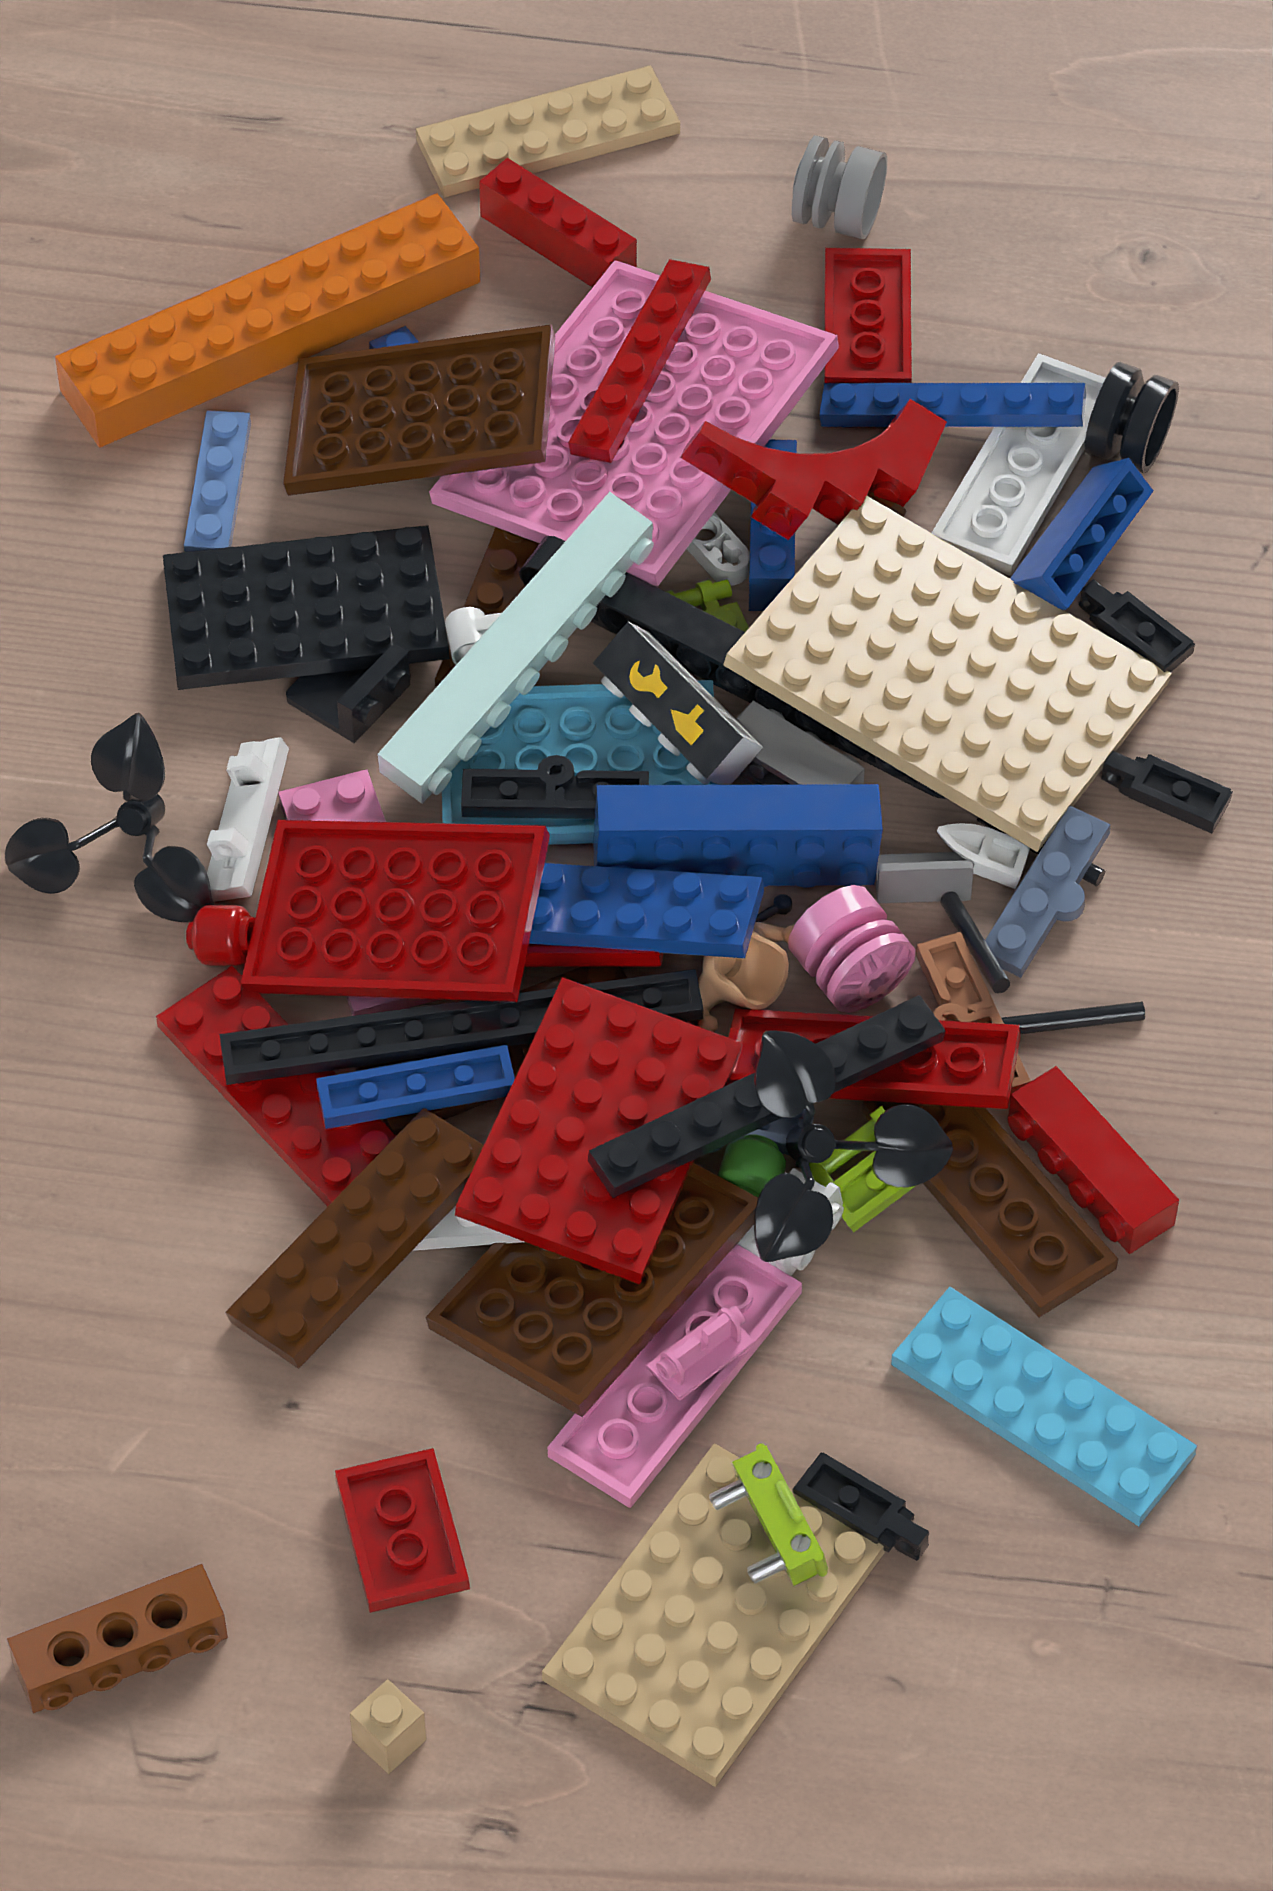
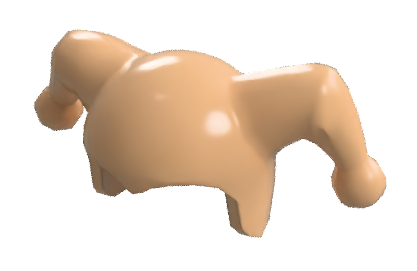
[696,922,794,1033]

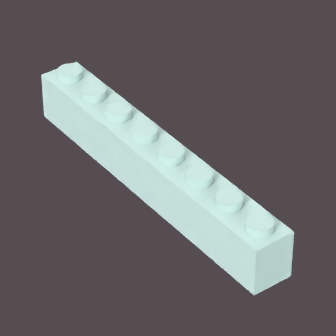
[378,492,654,804]

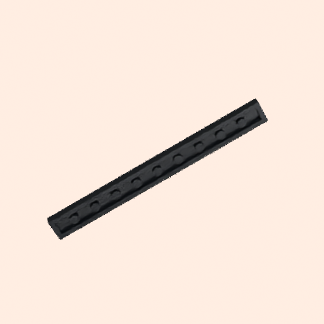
[219,969,704,1085]

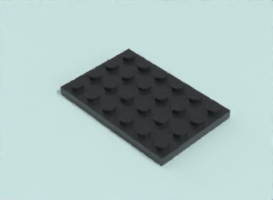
[163,525,450,690]

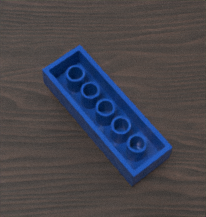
[593,784,883,888]

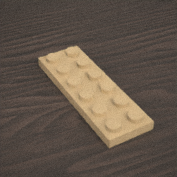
[416,65,680,198]

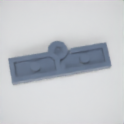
[985,806,1110,978]

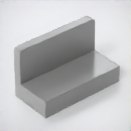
[875,852,973,903]

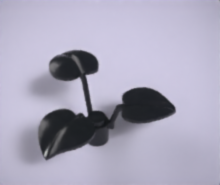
[5,713,215,922]
[754,1031,953,1262]

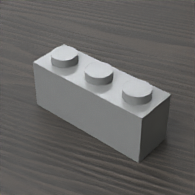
[736,701,865,785]

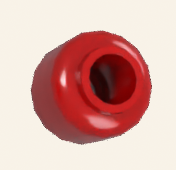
[186,905,255,966]

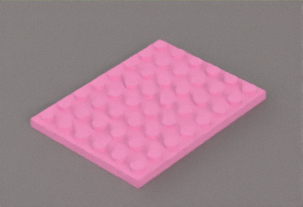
[429,260,839,587]

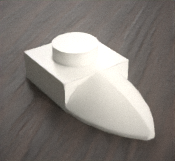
[937,823,1030,889]

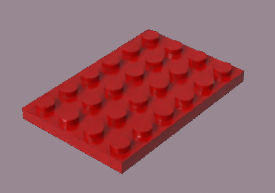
[240,820,550,1002]
[455,977,743,1284]

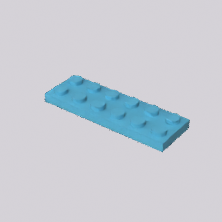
[891,1287,1197,1527]

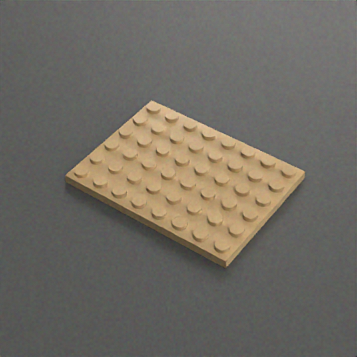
[724,496,1172,852]

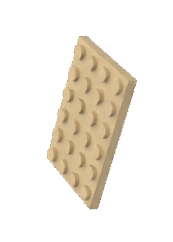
[542,1443,885,1787]

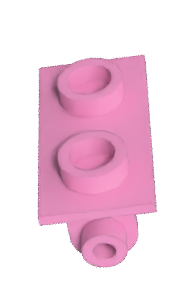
[646,1306,755,1401]

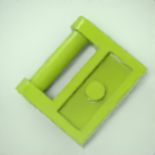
[809,1106,917,1232]

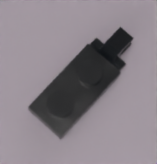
[1079,579,1195,673]
[1101,751,1233,834]
[792,1452,930,1561]

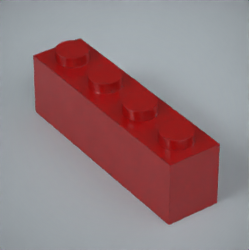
[479,158,637,288]
[1008,1066,1179,1255]

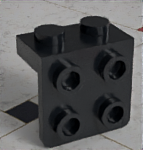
[286,643,411,743]

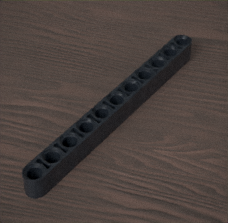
[519,536,946,799]

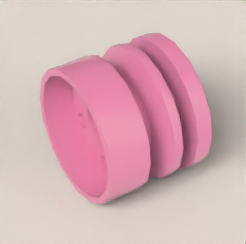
[788,885,915,1013]

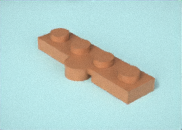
[916,932,1031,1096]

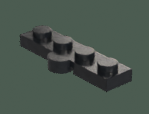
[461,755,649,819]

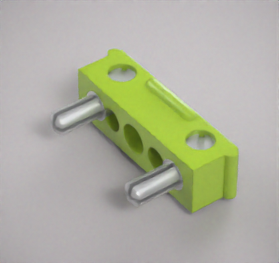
[709,1443,828,1586]

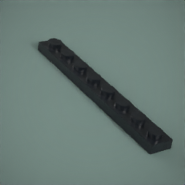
[587,995,946,1198]

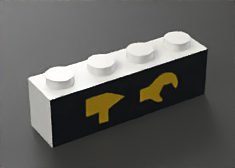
[593,622,763,785]

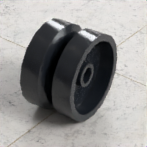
[1084,362,1179,473]

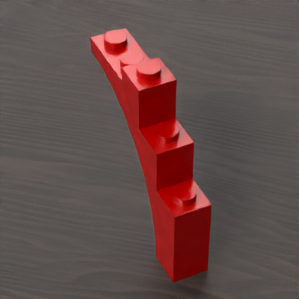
[680,399,947,540]

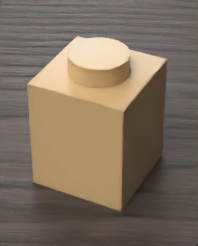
[350,1679,426,1774]

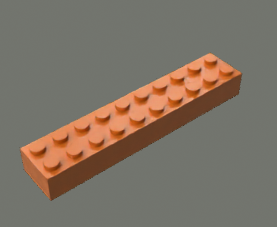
[55,193,481,448]

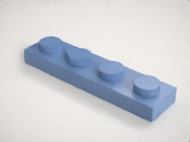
[184,410,251,552]

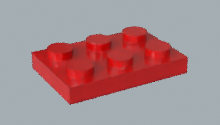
[335,1448,470,1613]

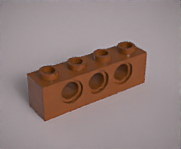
[7,1564,228,1714]

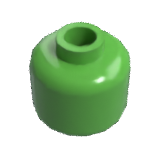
[717,1134,786,1197]

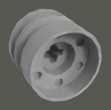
[791,135,888,239]

